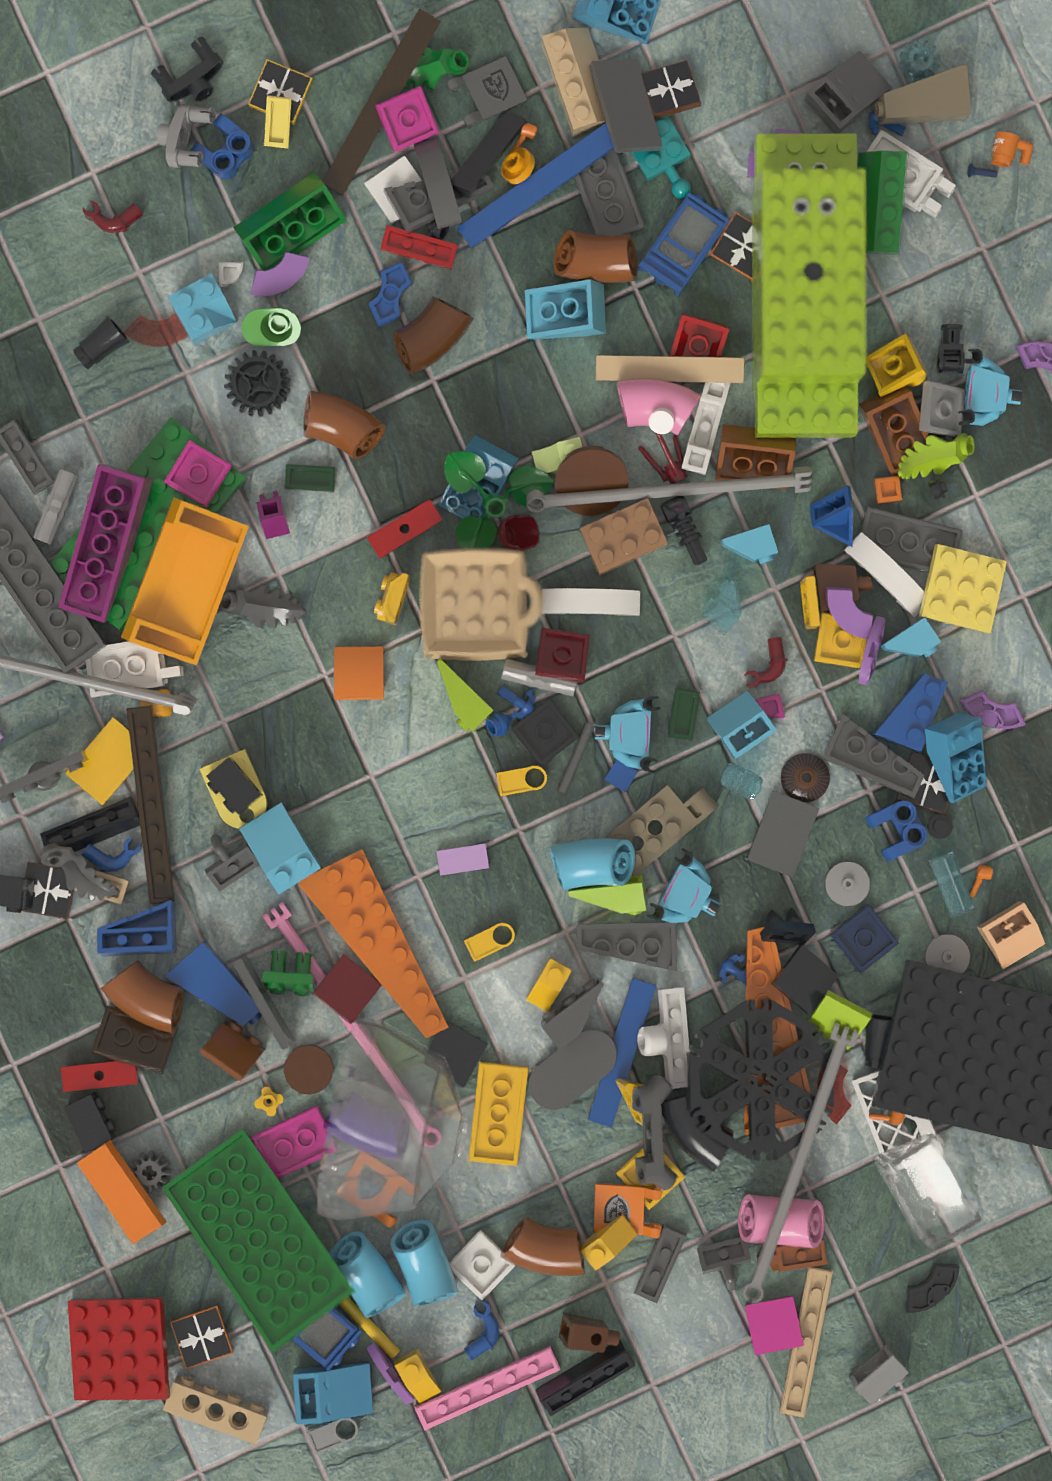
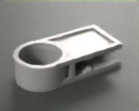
[307,1417,359,1455]

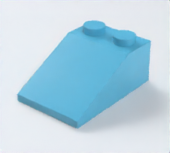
[525,279,606,340]
[239,802,321,895]

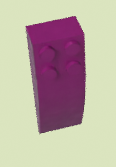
[58,464,153,623]

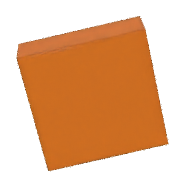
[874,476,902,504]

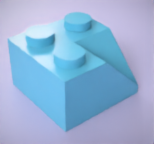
[168,273,237,346]

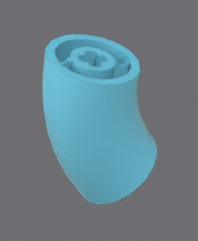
[549,838,635,891]
[390,1220,459,1307]
[330,1231,406,1318]

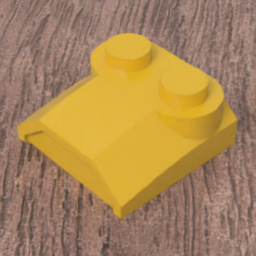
[866,333,927,397]
[374,572,411,626]

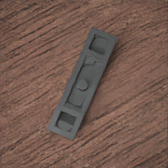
[413,137,462,229]

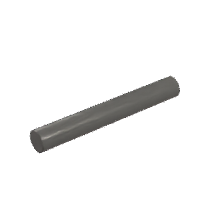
[557,722,595,794]

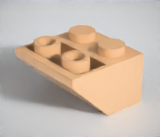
[977,901,1045,969]

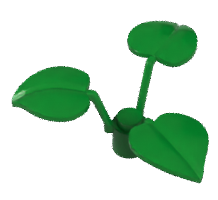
[444,451,554,549]

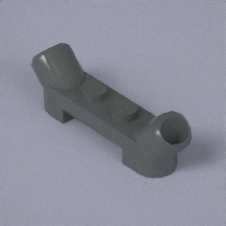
[632,1075,676,1190]

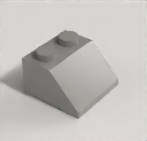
[849,1345,909,1405]

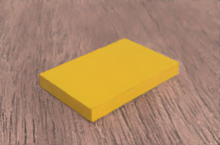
[65,717,134,805]

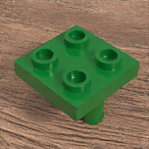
[262,950,316,996]

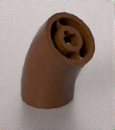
[393,296,474,375]

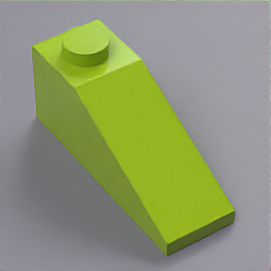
[437,659,494,732]
[568,874,648,915]

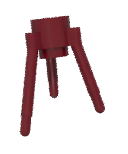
[638,432,688,484]

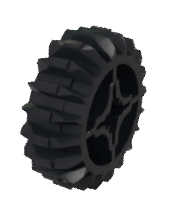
[224,350,291,417]

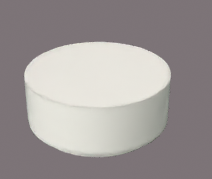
[649,408,675,434]

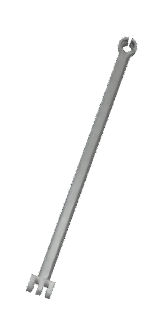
[526,466,812,513]
[0,655,197,715]
[743,1022,859,1304]

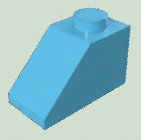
[720,524,778,564]
[881,617,941,658]

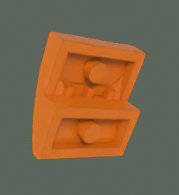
[334,647,384,700]

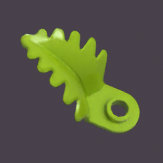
[898,433,975,479]

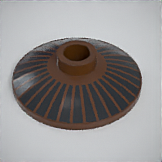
[781,753,830,802]

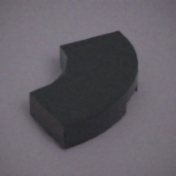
[906,1263,960,1313]

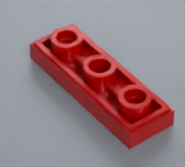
[367,499,443,559]
[61,1061,139,1092]

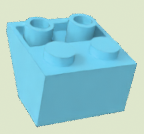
[706,691,777,759]

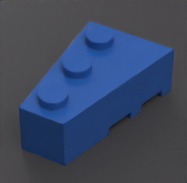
[871,673,948,752]
[97,900,177,957]

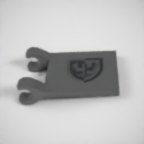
[447,56,527,129]

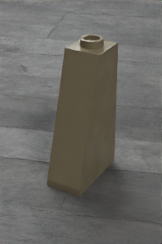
[874,65,972,125]

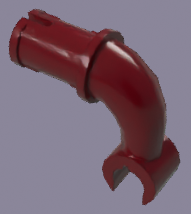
[83,201,143,233]
[744,637,788,688]

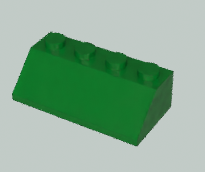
[857,150,908,255]
[233,172,347,270]

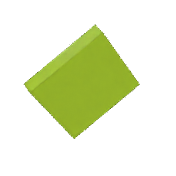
[807,990,872,1050]

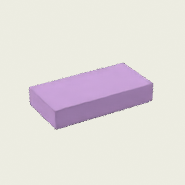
[437,844,489,876]

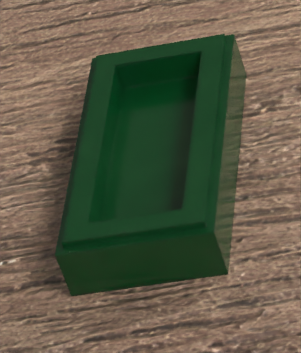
[285,464,336,493]
[668,688,700,741]

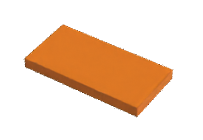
[77,1140,167,1244]

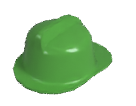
[241,307,301,347]

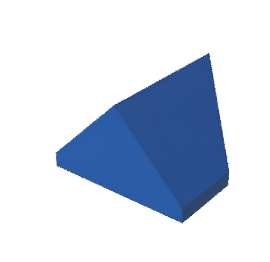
[810,485,853,547]

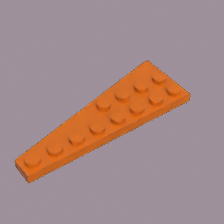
[298,849,449,1038]
[744,926,811,1135]

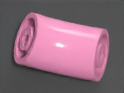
[617,379,702,435]
[738,1194,825,1248]

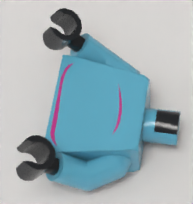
[958,349,1022,426]
[595,696,660,773]
[647,848,720,923]

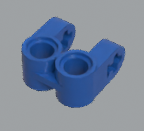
[190,113,254,180]
[865,801,927,862]

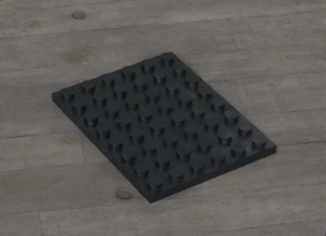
[871,960,1052,1150]

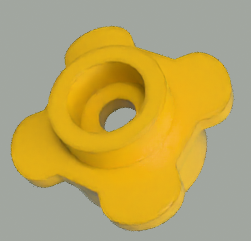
[254,1087,284,1116]

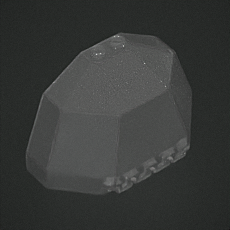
[317,1016,469,1221]

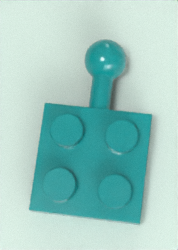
[631,116,691,199]

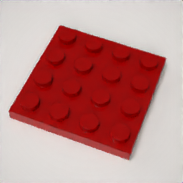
[68,1297,170,1400]

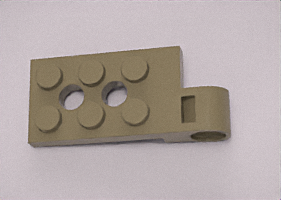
[604,784,719,876]

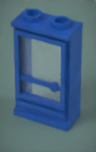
[638,193,730,297]
[292,1308,362,1371]

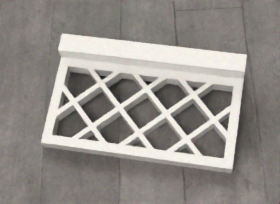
[852,1070,944,1173]

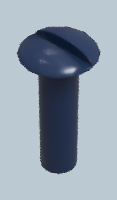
[967,163,998,178]

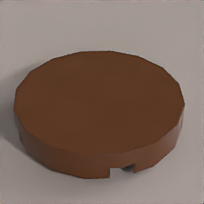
[284,1045,333,1095]

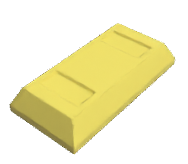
[264,95,292,148]

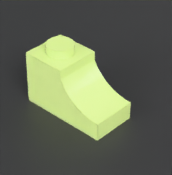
[532,437,582,474]

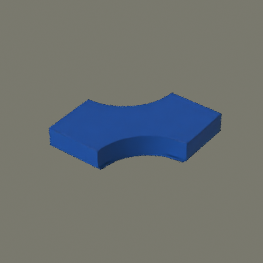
[368,261,413,327]

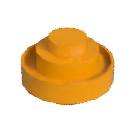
[501,148,535,184]

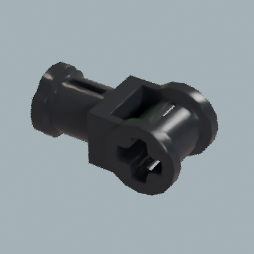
[937,324,965,374]

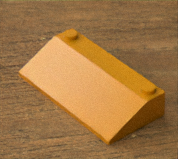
[121,497,249,666]

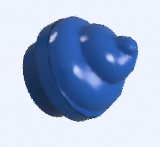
[486,712,512,737]

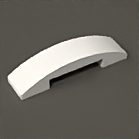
[682,382,730,475]
[844,532,924,618]
[541,588,640,616]

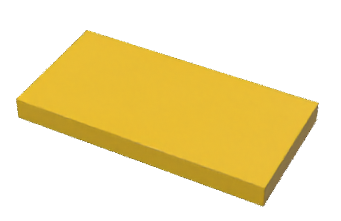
[468,1061,528,1166]

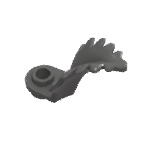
[220,585,306,628]
[40,843,120,901]

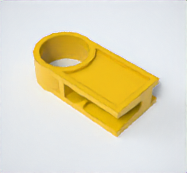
[496,766,547,796]
[464,922,515,962]

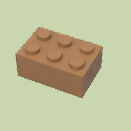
[579,498,668,576]

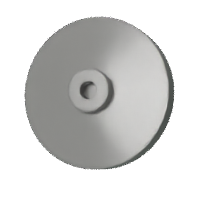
[825,862,870,906]
[925,934,970,974]

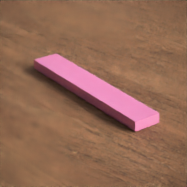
[415,1345,561,1430]

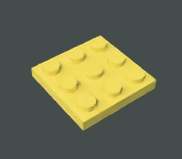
[919,544,1007,633]

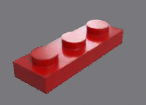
[380,225,458,270]

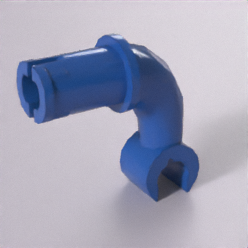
[82,838,142,872]
[464,1299,500,1360]

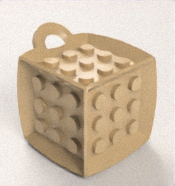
[420,549,543,661]

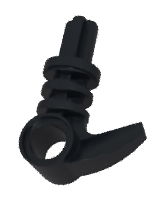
[660,496,707,566]

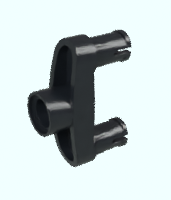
[151,37,223,102]

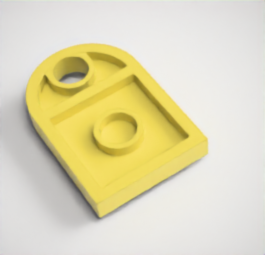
[200,749,267,829]

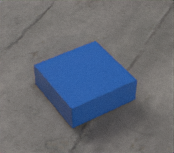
[604,759,638,792]

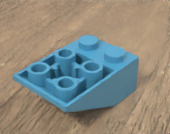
[572,0,661,44]
[438,435,519,520]
[925,712,987,803]
[293,1363,373,1425]

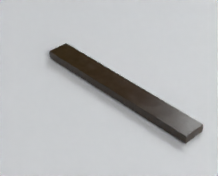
[322,8,441,196]
[126,705,175,904]

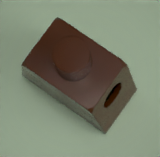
[813,564,872,613]
[558,1313,620,1353]

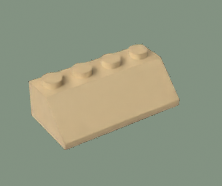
[542,28,606,137]

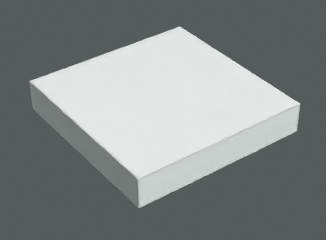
[364,156,422,225]
[449,1229,516,1300]

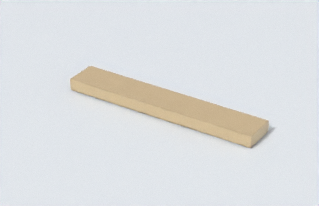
[596,355,745,383]
[779,1266,833,1418]

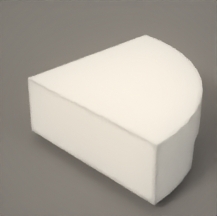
[219,262,244,288]

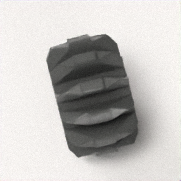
[131,1150,173,1193]

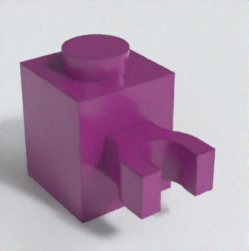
[256,491,290,539]

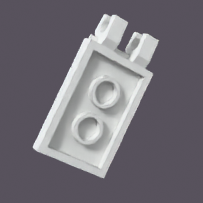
[857,130,956,218]
[85,642,184,698]

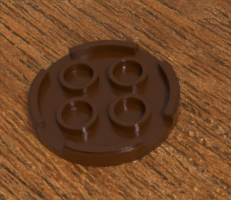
[554,446,629,516]

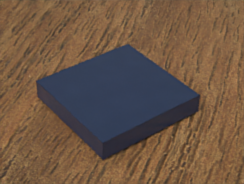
[829,904,899,974]

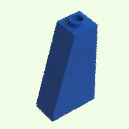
[166,941,262,1026]

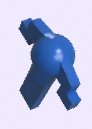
[868,110,906,136]
[497,686,536,720]
[718,954,746,985]

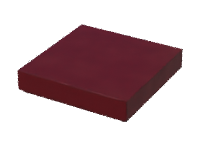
[535,627,590,683]
[312,954,382,1024]

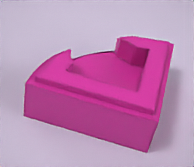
[755,694,785,718]

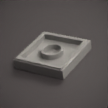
[919,381,965,438]

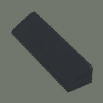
[451,111,526,199]
[40,797,140,852]
[536,1340,636,1416]

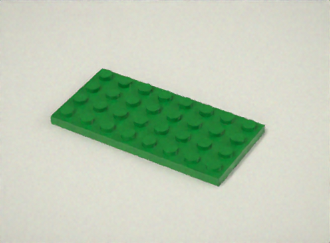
[50,417,247,631]
[162,1128,356,1353]

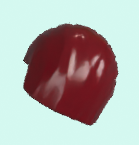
[498,515,540,552]

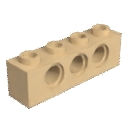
[163,1376,269,1445]

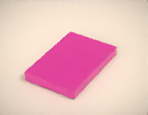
[250,1105,339,1179]

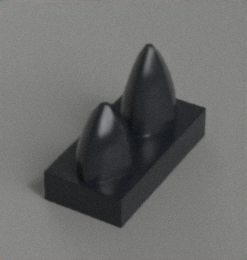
[760,908,816,945]

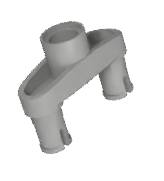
[157,104,216,168]

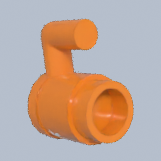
[991,132,1033,167]

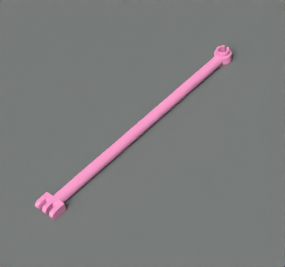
[262,901,439,1147]

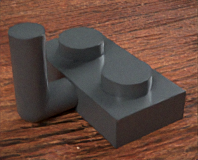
[205,834,260,892]
[696,1237,751,1291]

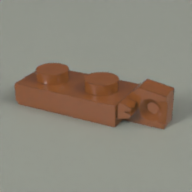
[756,1238,828,1272]

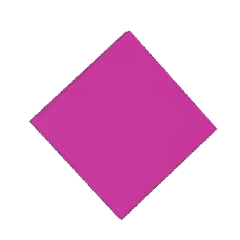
[375,86,439,152]
[164,440,233,508]
[744,1295,804,1355]

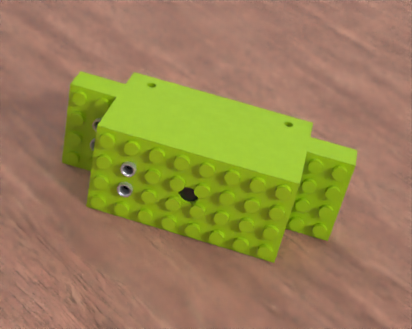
[752,134,866,438]

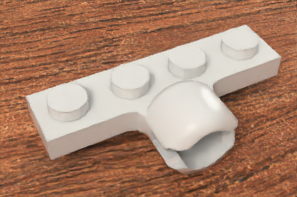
[637,987,690,1089]

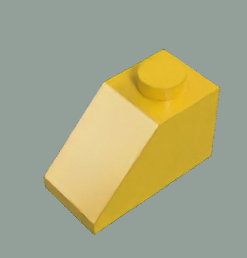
[526,957,572,1012]
[580,1214,638,1271]
[395,1347,442,1404]

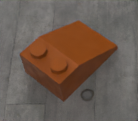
[858,386,929,476]
[199,1021,266,1082]

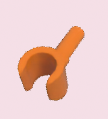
[510,123,538,152]
[969,865,993,898]
[869,1111,905,1125]

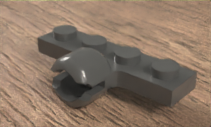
[0,751,88,803]

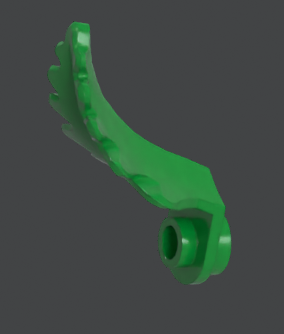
[382,46,469,90]

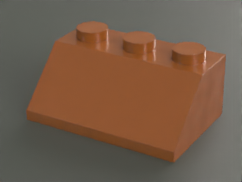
[715,424,796,490]

